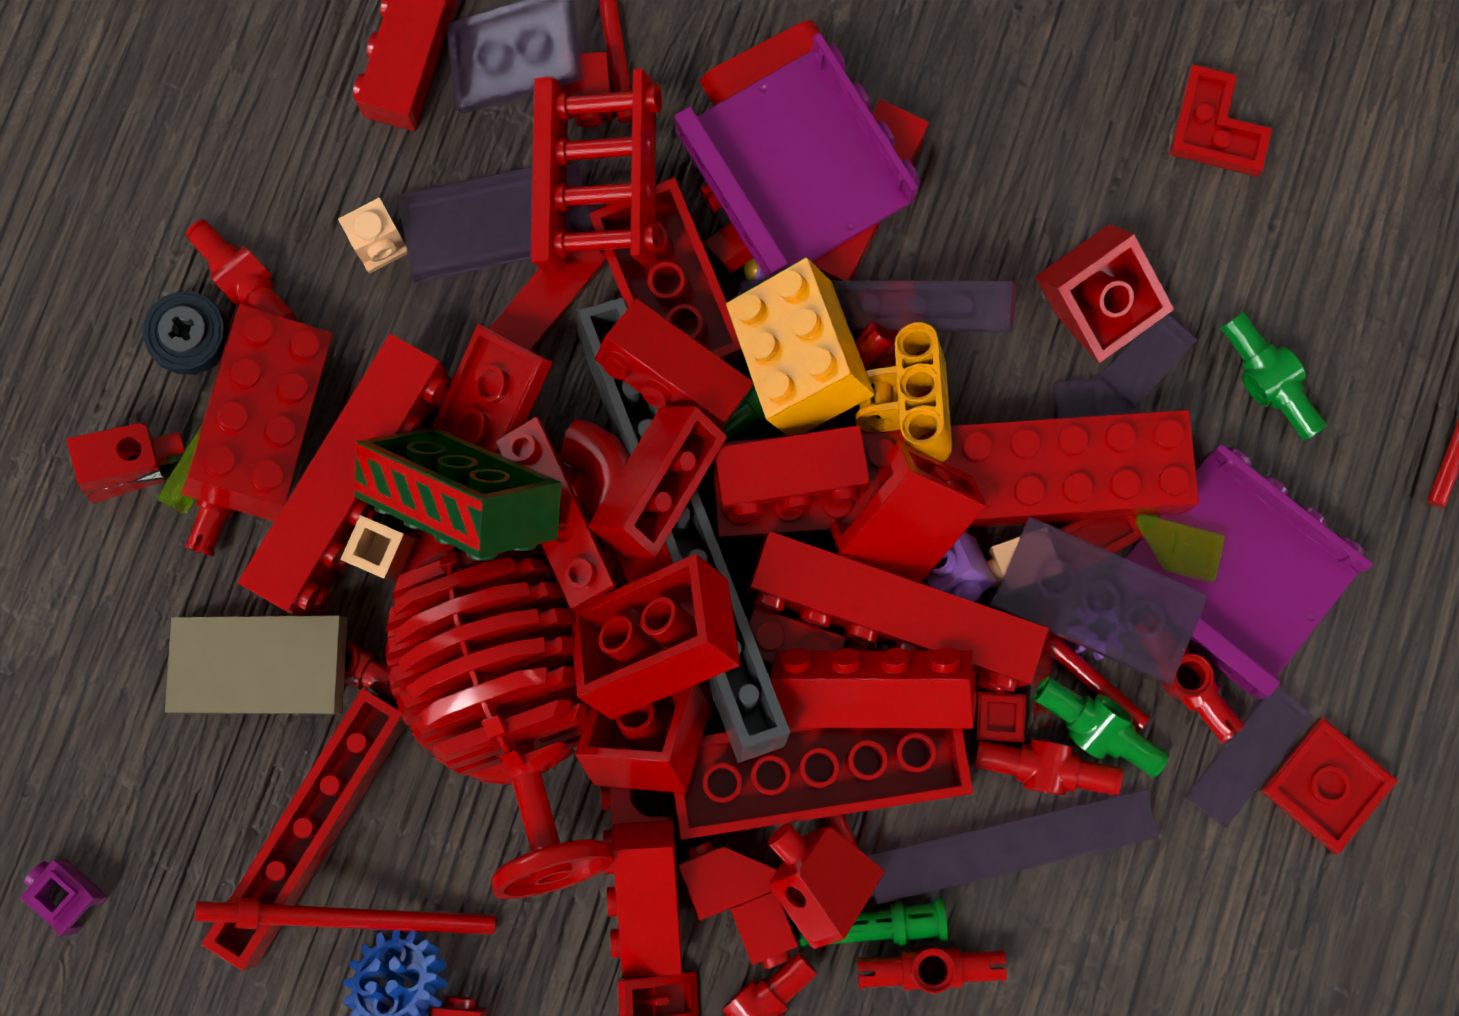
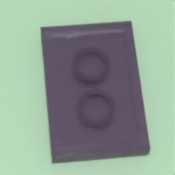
[447,0,583,114]

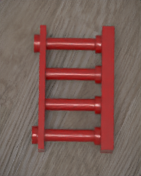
[531,69,662,273]
[496,417,622,611]

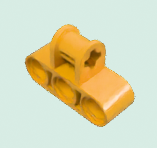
[855,322,952,462]

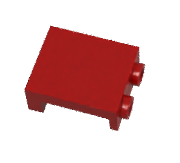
[830,441,986,583]

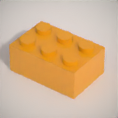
[726,257,875,436]

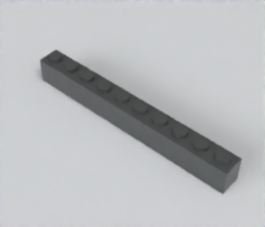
[578,297,791,763]

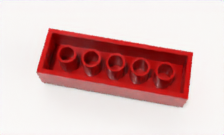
[237,334,452,616]
[743,531,1049,694]
[674,728,973,840]

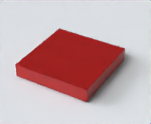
[1259,717,1398,854]

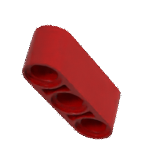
[700,20,829,107]

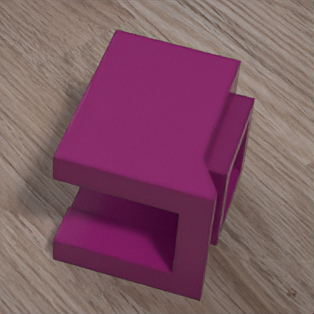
[20,859,109,937]

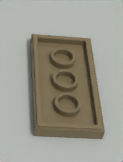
[165,616,348,715]

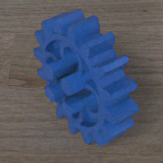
[343,930,448,1016]

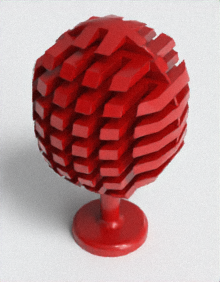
[385,545,613,899]

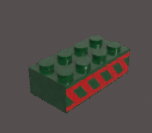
[354,427,562,561]

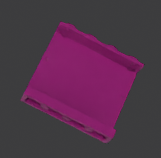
[674,32,919,280]
[1107,444,1373,700]

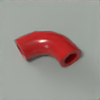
[561,419,630,522]

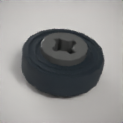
[143,291,229,375]

